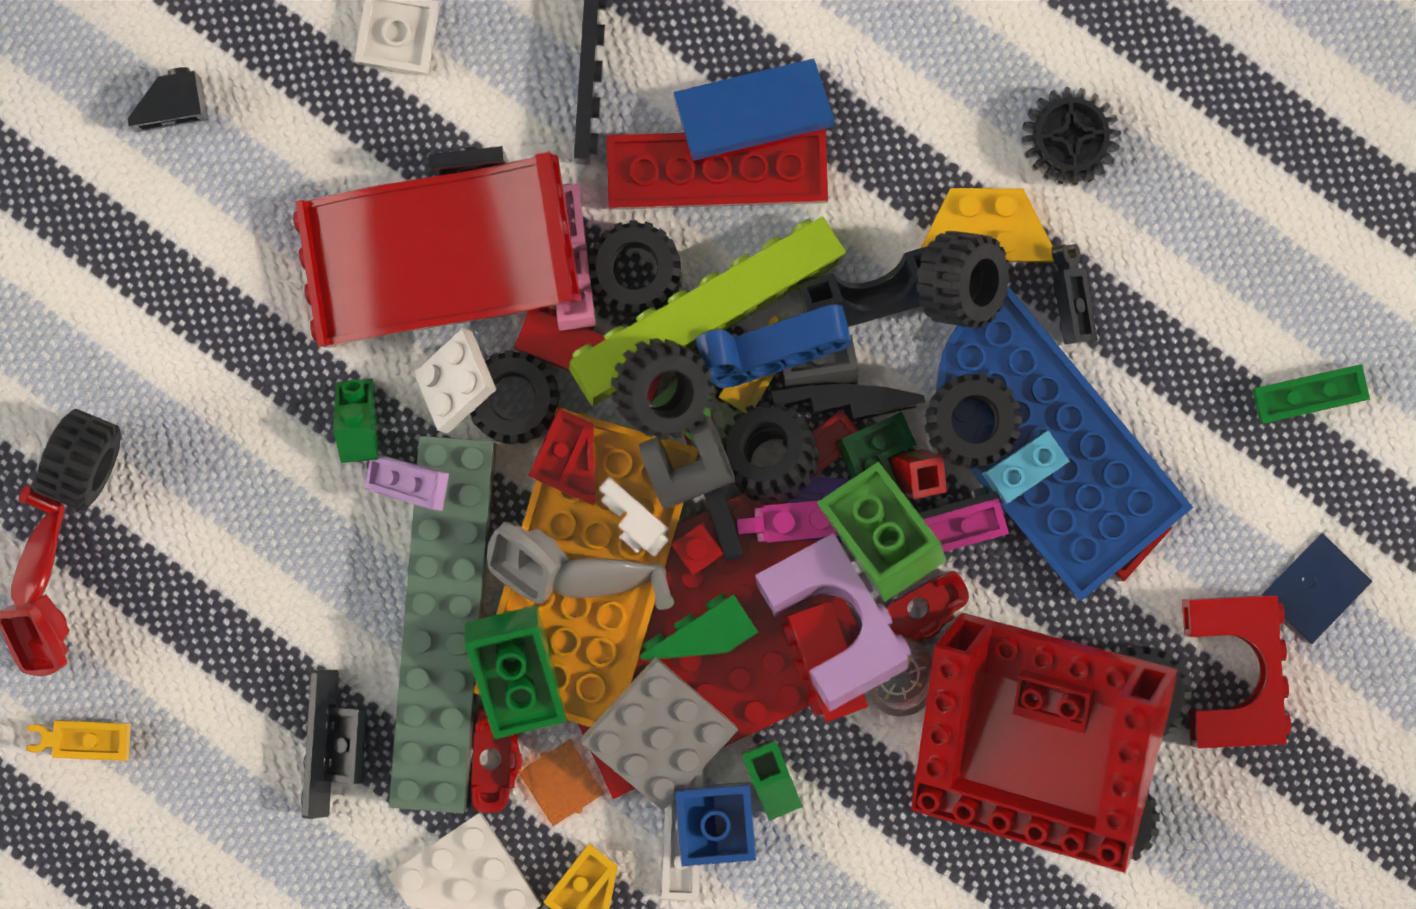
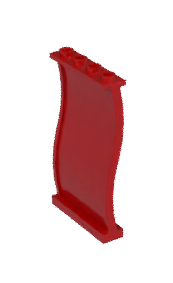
[293,152,581,348]

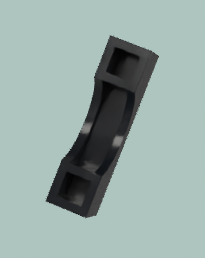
[798,247,927,327]

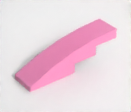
[556,184,596,331]

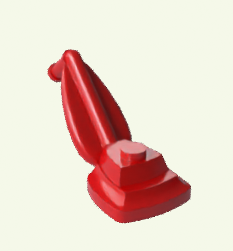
[0,485,70,676]

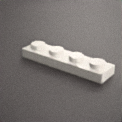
[662,769,703,901]

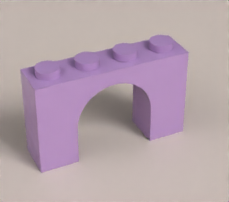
[755,533,911,712]

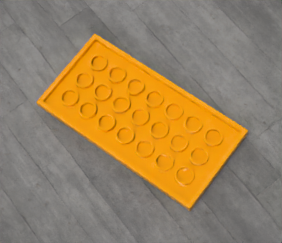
[473,407,699,727]

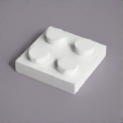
[354,0,440,76]
[415,329,496,433]

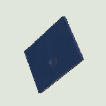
[1262,533,1373,644]

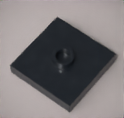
[428,146,509,176]

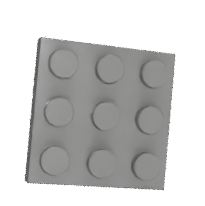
[580,657,738,811]

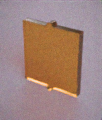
[518,739,604,826]

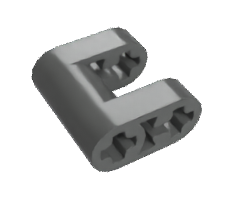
[639,416,735,509]

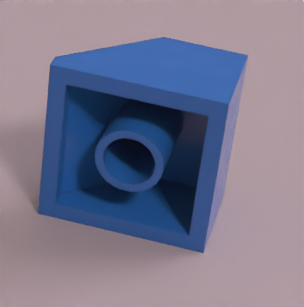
[675,782,756,867]

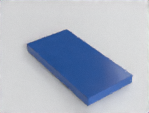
[673,58,834,161]

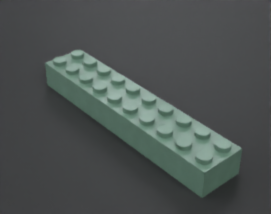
[389,436,497,813]

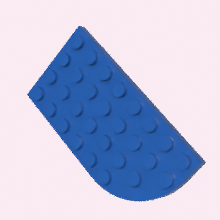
[936,286,1194,601]

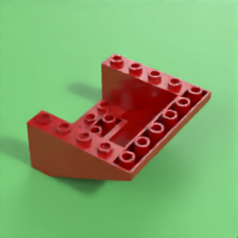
[911,612,1177,873]

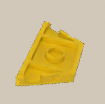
[921,188,1054,263]

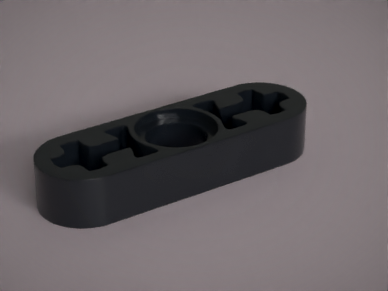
[696,458,744,563]

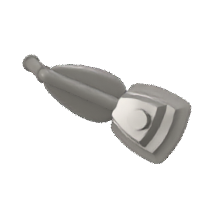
[487,522,674,610]

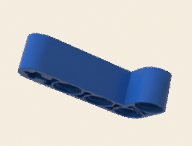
[696,305,852,388]

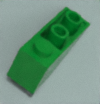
[640,592,758,660]

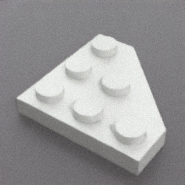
[387,812,542,909]

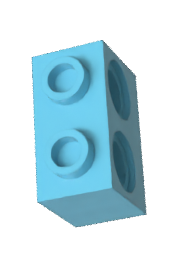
[982,430,1070,504]

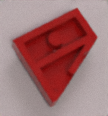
[528,408,596,506]

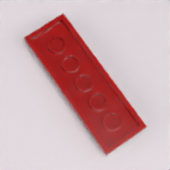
[606,129,828,210]

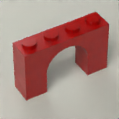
[1182,595,1291,749]

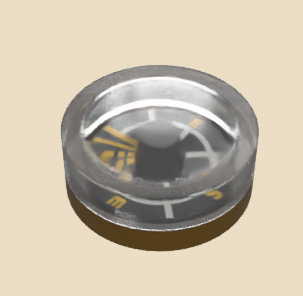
[866,637,933,717]

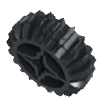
[1021,87,1121,187]

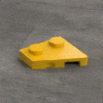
[543,842,618,909]

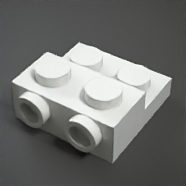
[600,478,669,557]

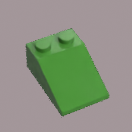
[817,462,946,602]

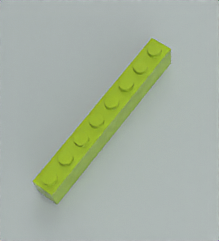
[569,216,846,407]

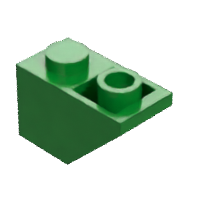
[333,378,379,463]
[741,738,803,821]

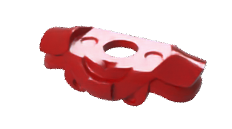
[885,571,969,641]
[470,706,523,813]

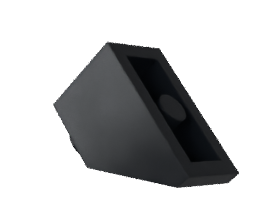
[127,67,208,132]

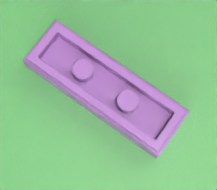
[365,454,449,511]

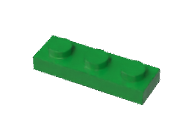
[1252,364,1370,424]

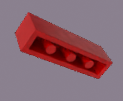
[514,307,664,403]

